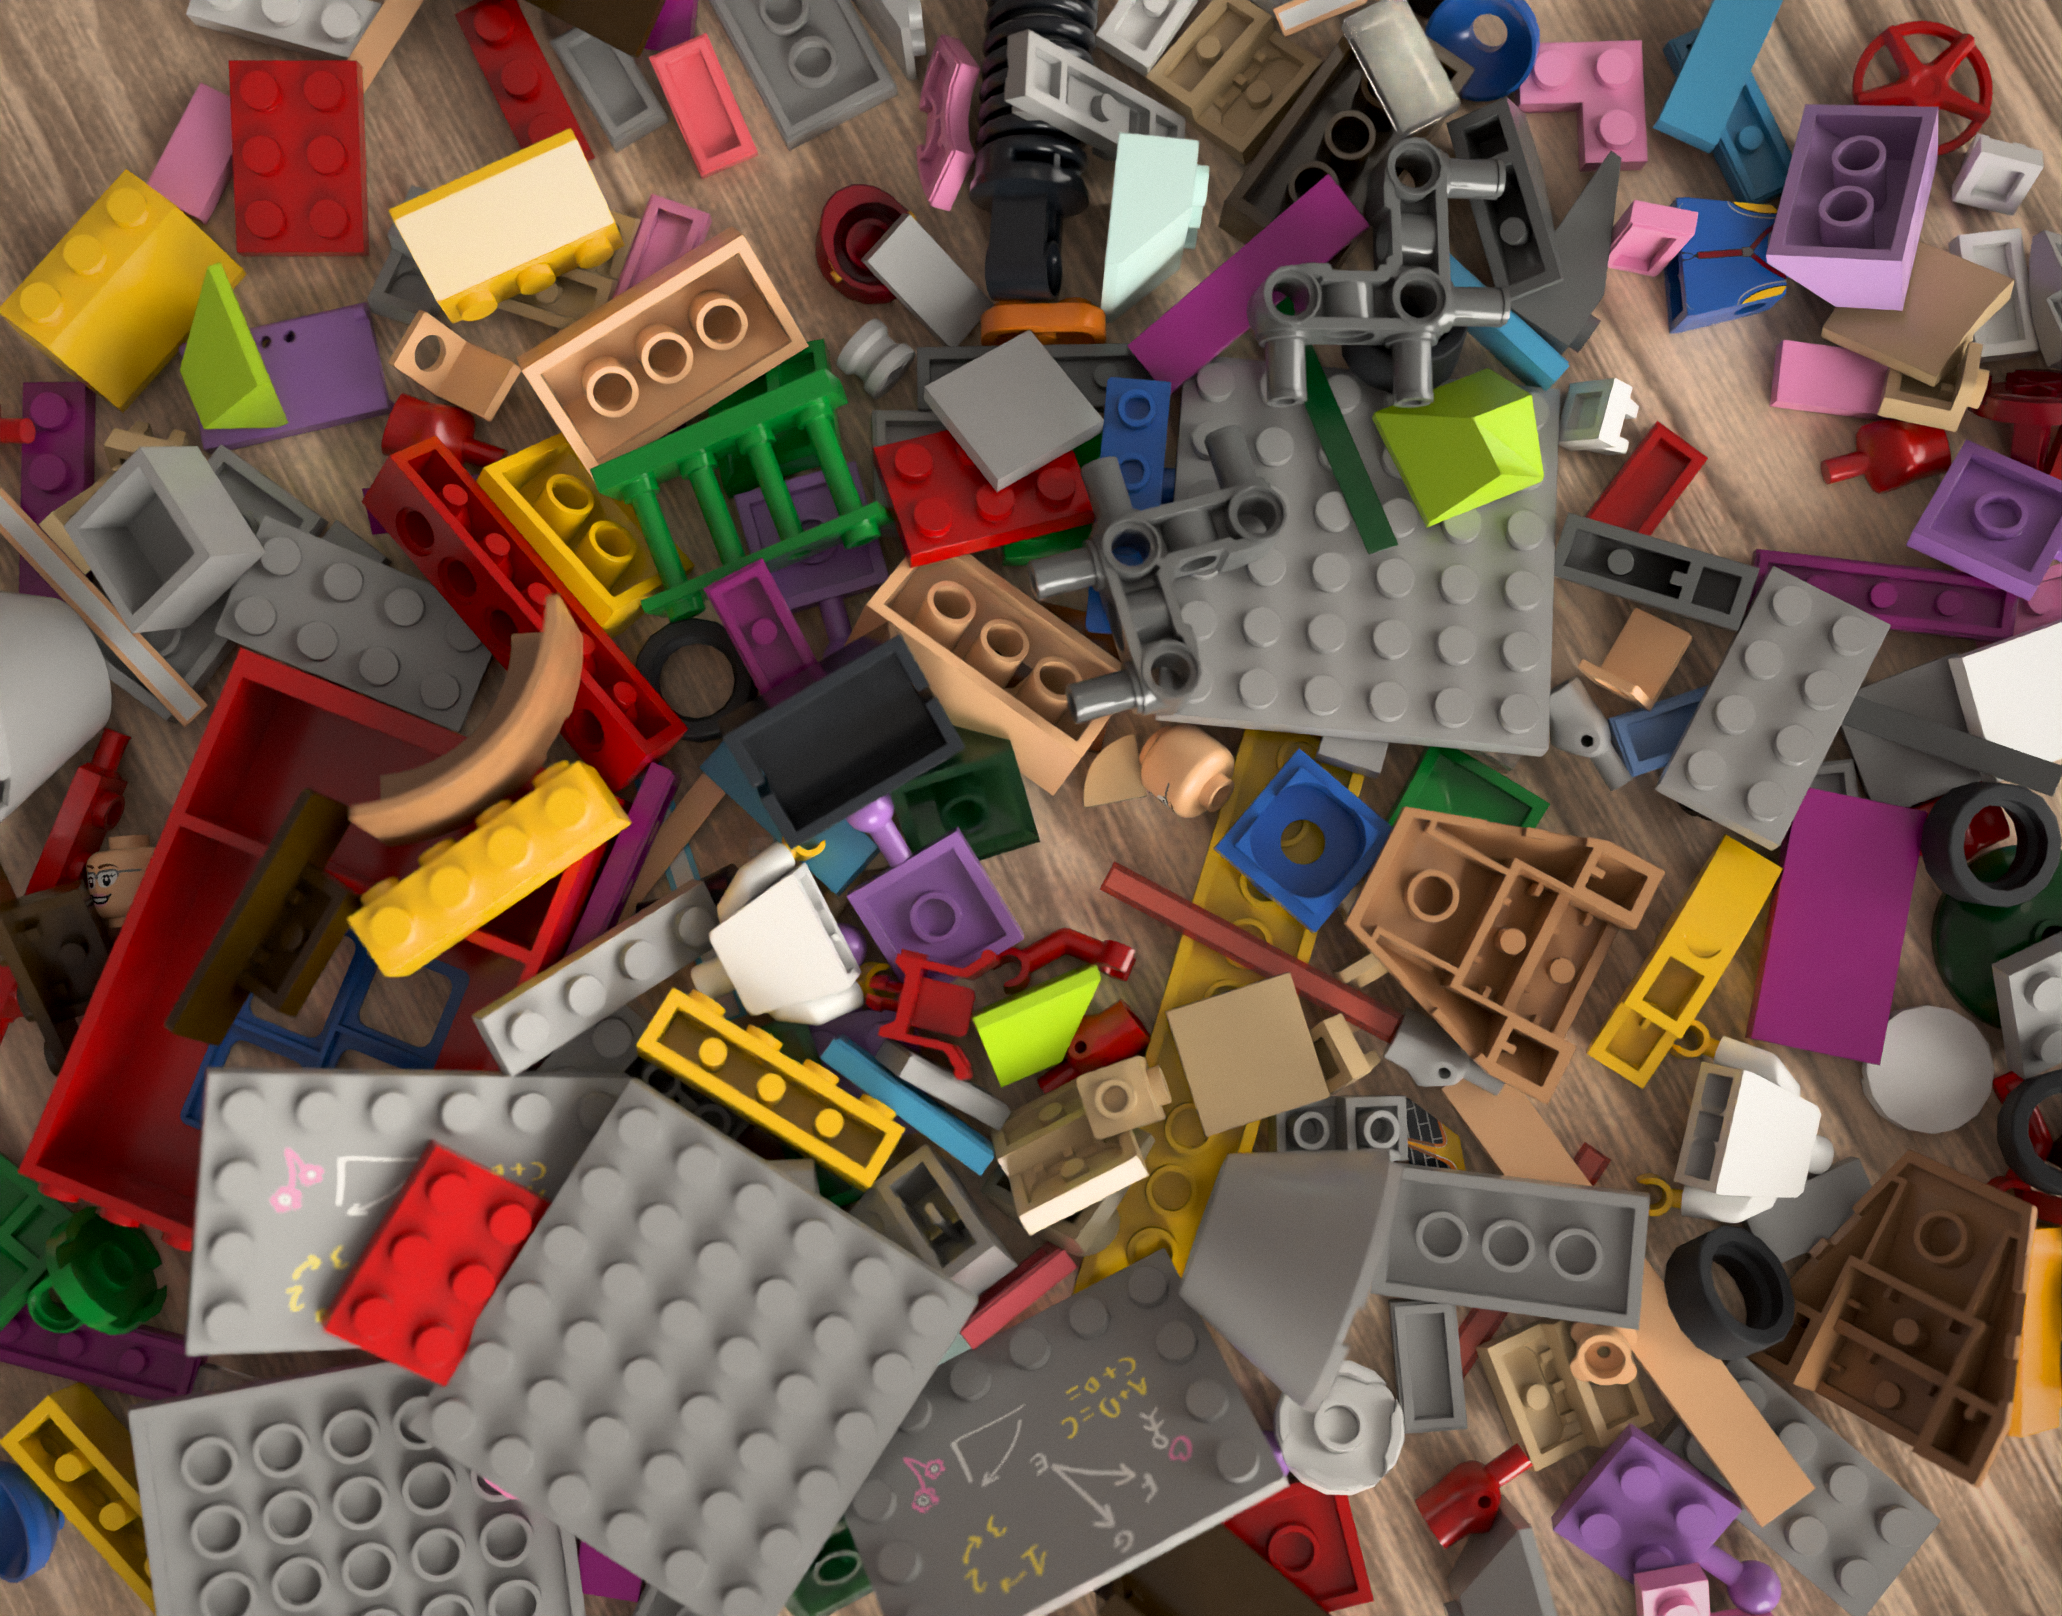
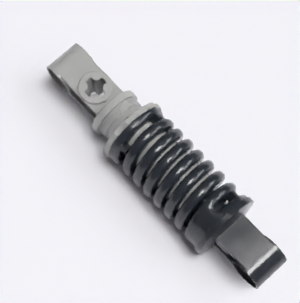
[969,0,1100,301]

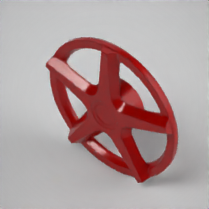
[1852,21,1993,156]

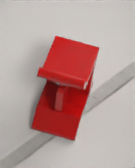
[866,949,1000,1080]

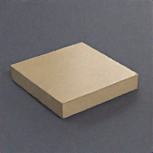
[1165,972,1330,1137]

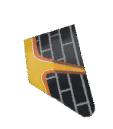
[1406,1097,1466,1171]

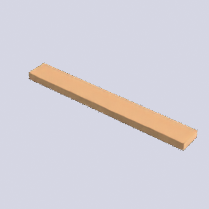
[1439,1078,1816,1527]

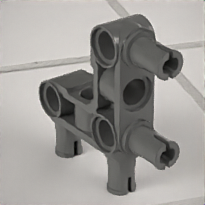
[1246,137,1511,408]
[1027,425,1287,724]

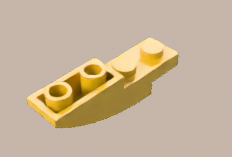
[1586,834,1783,1089]

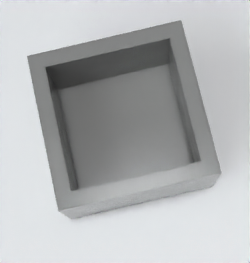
[63,446,266,634]

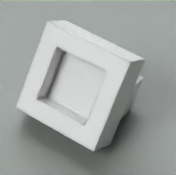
[1952,133,2044,216]
[1558,378,1639,455]

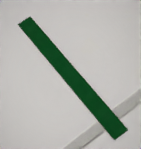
[1275,296,1399,555]

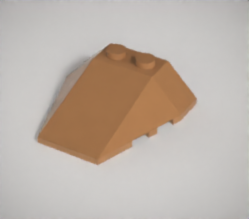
[1343,807,1666,1105]
[1746,1149,2037,1489]

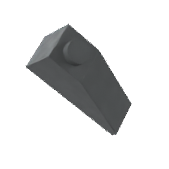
[1446,97,1564,301]
[1511,151,1622,355]
[1554,512,1760,632]

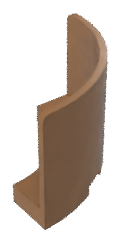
[349,594,583,847]

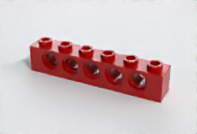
[361,435,688,795]

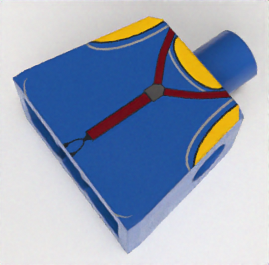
[1663,197,1788,334]

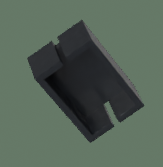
[717,620,966,850]

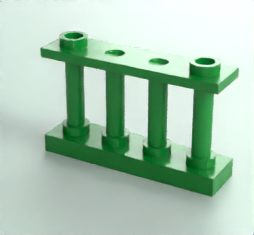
[590,368,894,623]

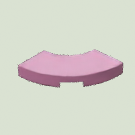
[916,34,980,211]

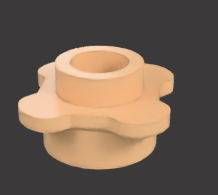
[1570,1322,1638,1385]

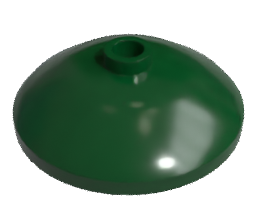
[1931,845,2062,1030]

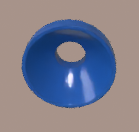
[1425,0,1540,102]
[0,1461,65,1583]

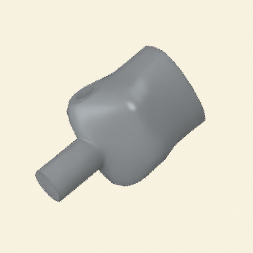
[1549,675,1633,791]
[1383,1007,1505,1096]

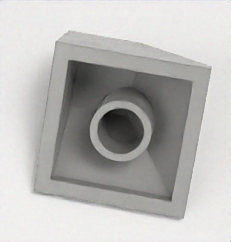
[1443,1495,1557,1616]

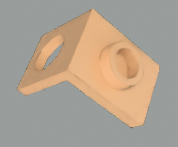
[388,309,521,422]
[1577,608,1693,711]

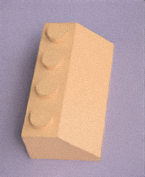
[517,226,809,480]
[844,554,1122,796]

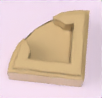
[1083,733,1147,809]

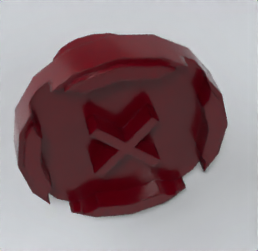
[1968,369,2062,472]

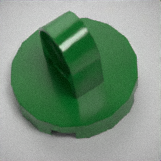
[27,1206,167,1335]

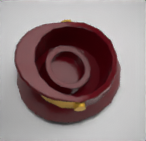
[815,184,917,304]

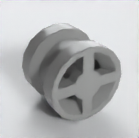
[836,318,916,400]

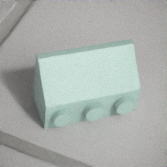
[1101,132,1209,323]

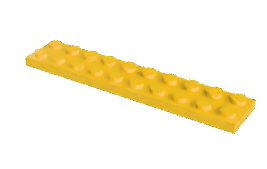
[1071,729,1365,1318]

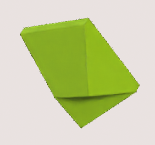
[180,262,289,429]
[1372,368,1544,528]
[971,963,1101,1088]

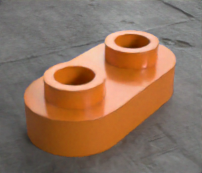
[980,297,1107,346]

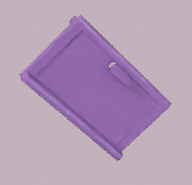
[179,302,394,455]

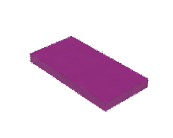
[1745,788,1927,1065]

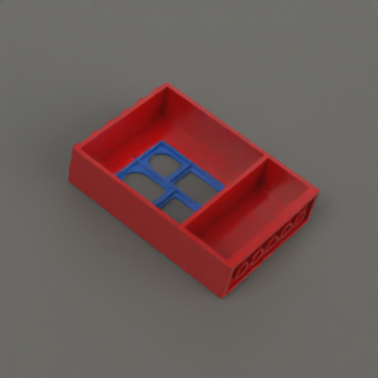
[17,647,633,1252]

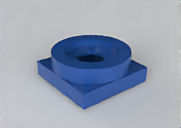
[1213,748,1392,933]

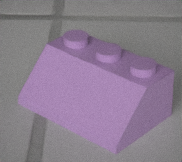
[1766,104,1939,311]

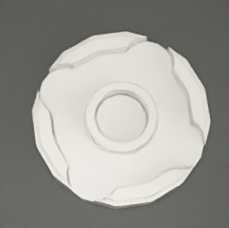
[1860,1005,1995,1134]
[1273,1360,1405,1495]

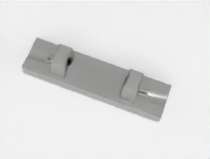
[1004,29,1186,161]

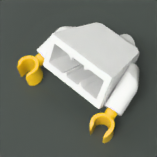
[691,837,896,1026]
[1636,1020,1834,1223]

